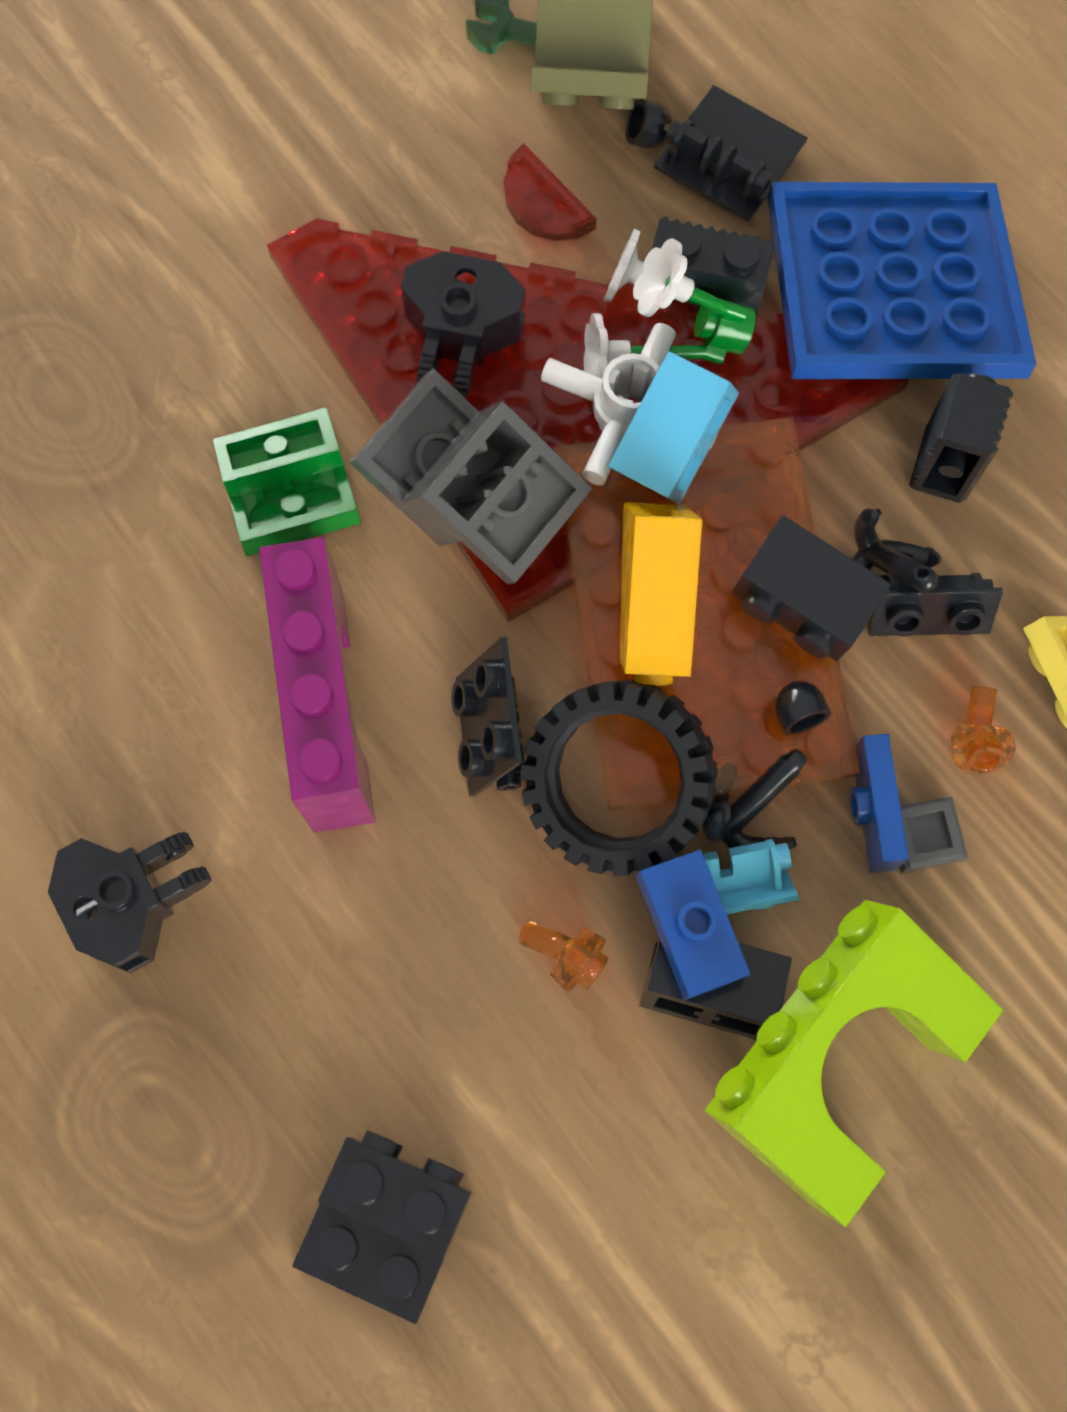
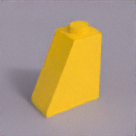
[620,502,702,685]

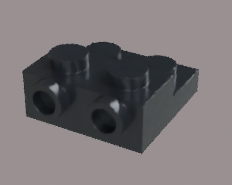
[292,1130,473,1324]

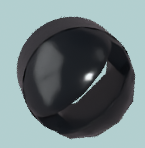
[625,99,672,148]
[775,681,832,735]

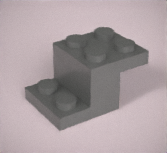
[349,368,593,584]

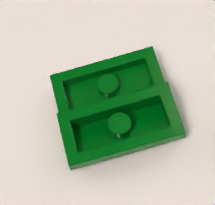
[213,407,361,556]

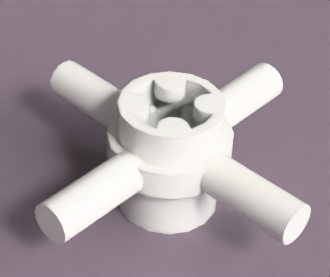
[541,323,717,486]

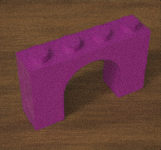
[259,537,376,833]

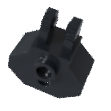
[401,251,526,396]
[48,831,212,973]

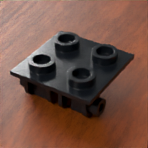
[654,85,808,222]
[451,637,524,796]

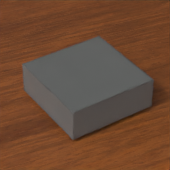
[900,797,968,873]

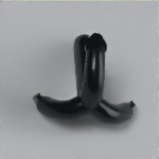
[852,508,941,593]
[702,749,807,850]

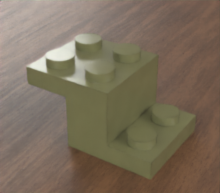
[531,0,653,109]

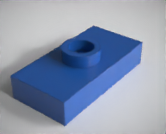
[850,733,909,873]
[635,849,751,1001]

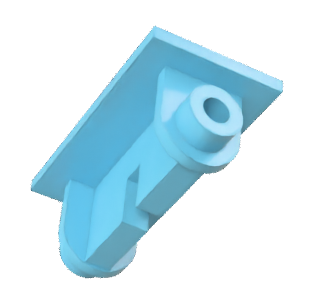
[670,839,799,914]

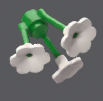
[584,228,756,378]

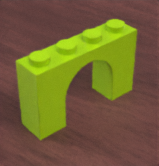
[704,900,1003,1228]

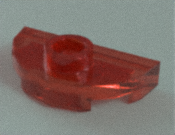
[503,143,597,241]

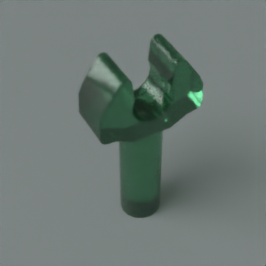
[466,0,537,54]

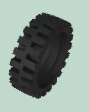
[520,680,718,876]

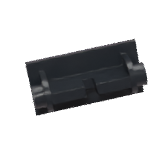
[868,573,1003,636]

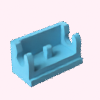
[608,351,739,505]

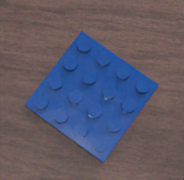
[768,182,1036,379]

